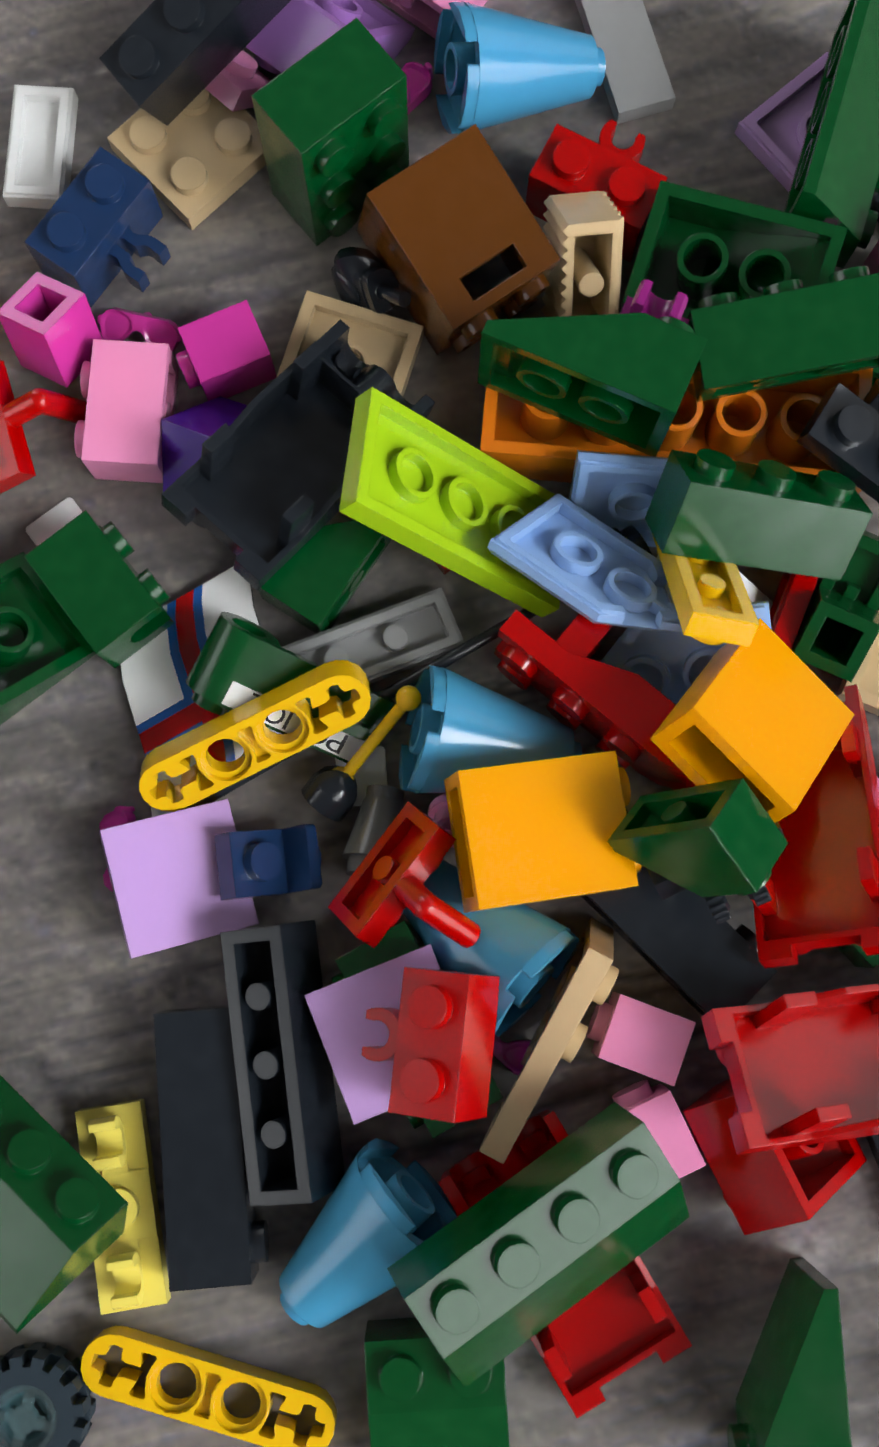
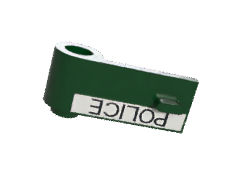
[185,612,395,769]

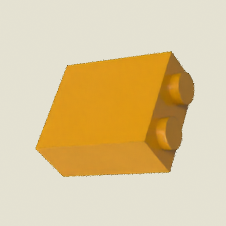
[650,618,855,823]
[444,750,642,913]

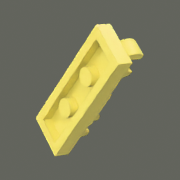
[75,1099,171,1315]

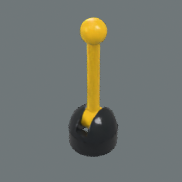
[301,685,421,822]

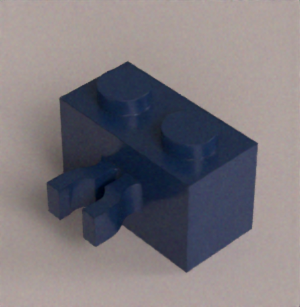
[24,146,171,307]

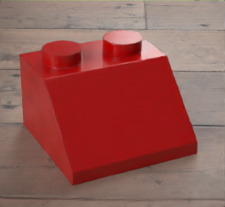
[683,1078,867,1235]

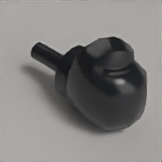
[331,247,411,314]

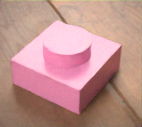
[205,50,271,112]

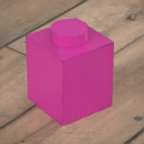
[0,272,103,388]
[175,300,277,401]

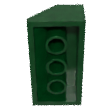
[784,0,879,268]
[0,1075,128,1334]
[387,1102,690,1387]

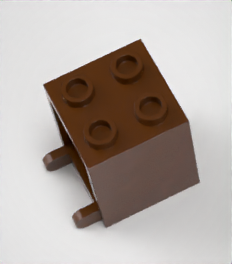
[357,124,561,355]

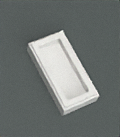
[2,85,79,209]

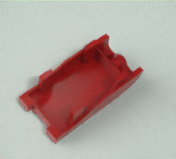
[494,609,696,790]
[751,684,879,969]
[701,984,879,1155]
[438,1110,692,1419]

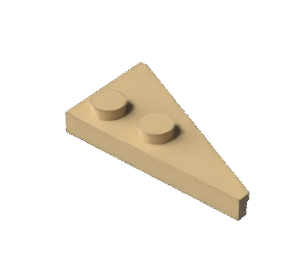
[479,918,619,1164]

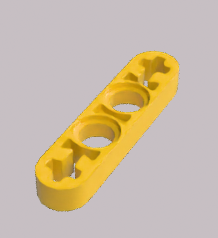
[139,660,371,812]
[80,1325,337,1447]

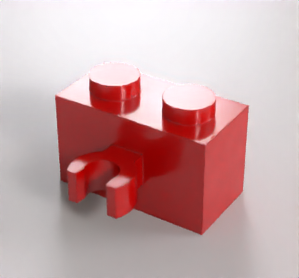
[525,119,668,263]
[361,967,500,1123]

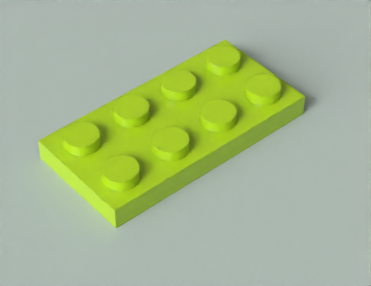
[339,387,560,617]

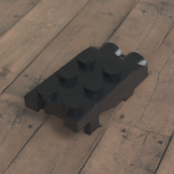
[161,319,435,591]

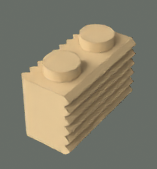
[541,191,624,317]

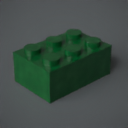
[251,18,409,246]

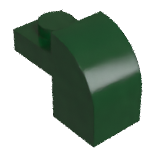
[791,530,879,683]

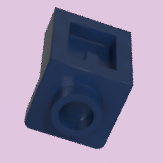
[214,824,322,901]

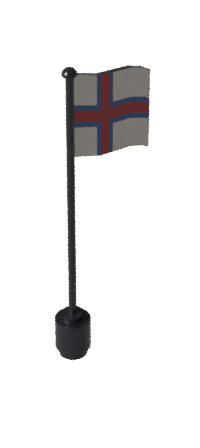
[121,525,653,818]

